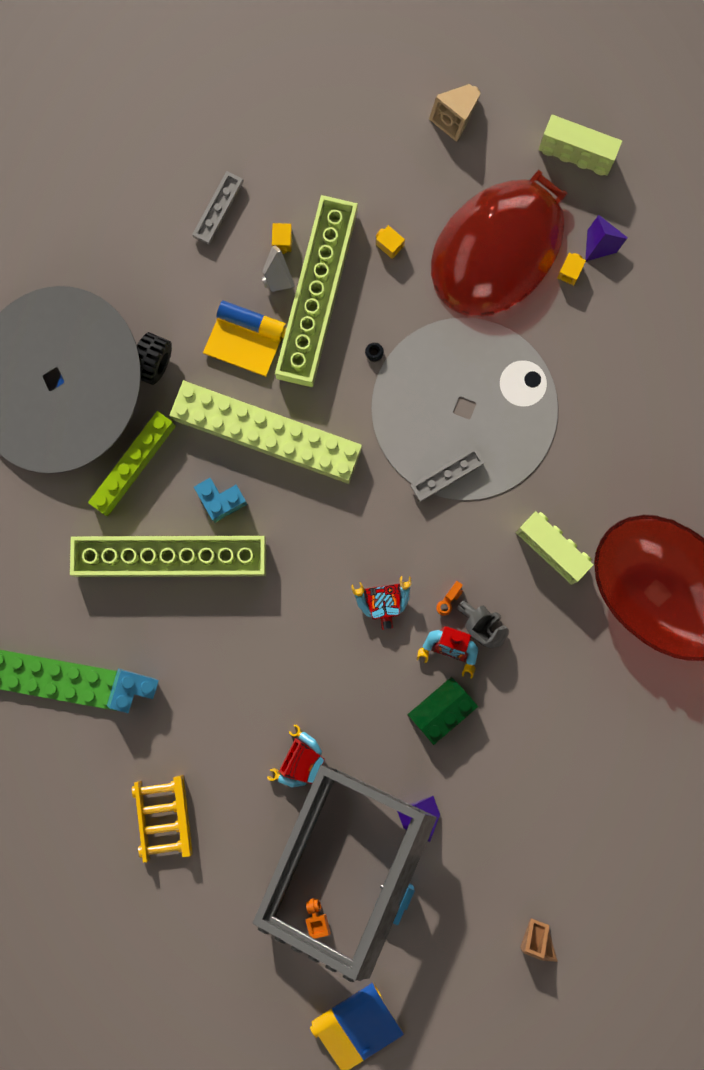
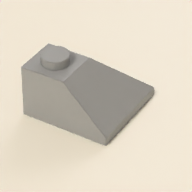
[261,245,295,292]

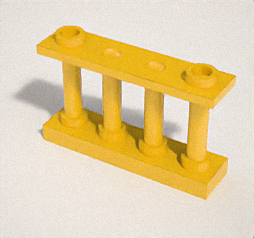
[132,775,193,863]

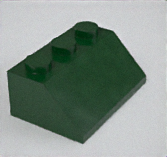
[407,677,478,745]

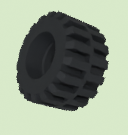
[137,332,172,385]

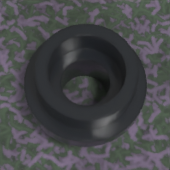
[365,342,384,362]

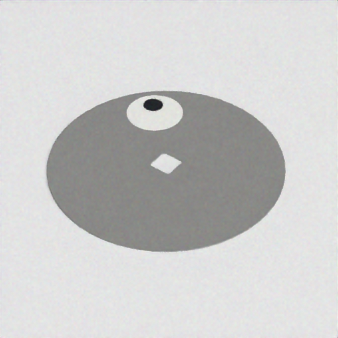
[372,317,558,500]

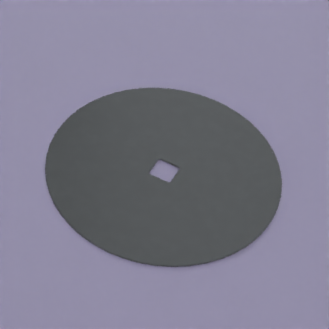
[0,286,141,473]

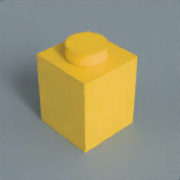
[272,223,292,254]
[376,225,405,259]
[557,253,586,286]

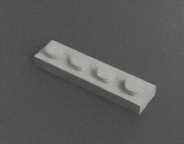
[192,171,244,245]
[410,446,485,502]

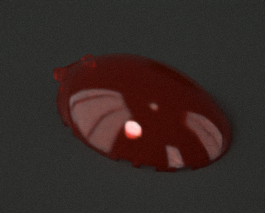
[431,170,568,317]
[594,515,704,661]

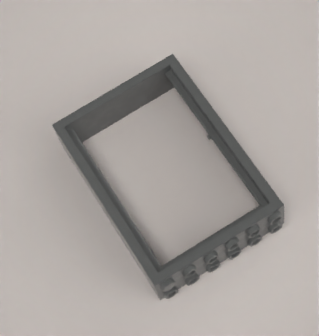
[252,765,437,982]

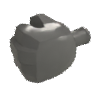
[457,600,509,648]

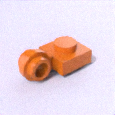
[436,581,463,616]
[306,898,331,939]

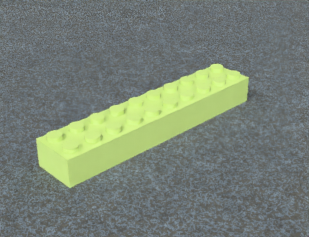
[275,195,358,388]
[169,380,362,484]
[70,536,266,577]

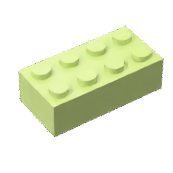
[539,115,622,176]
[515,511,594,585]

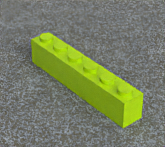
[88,411,176,517]

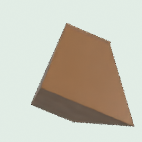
[520,918,558,962]

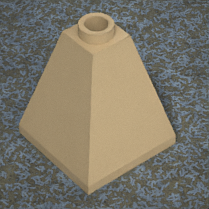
[429,84,481,142]

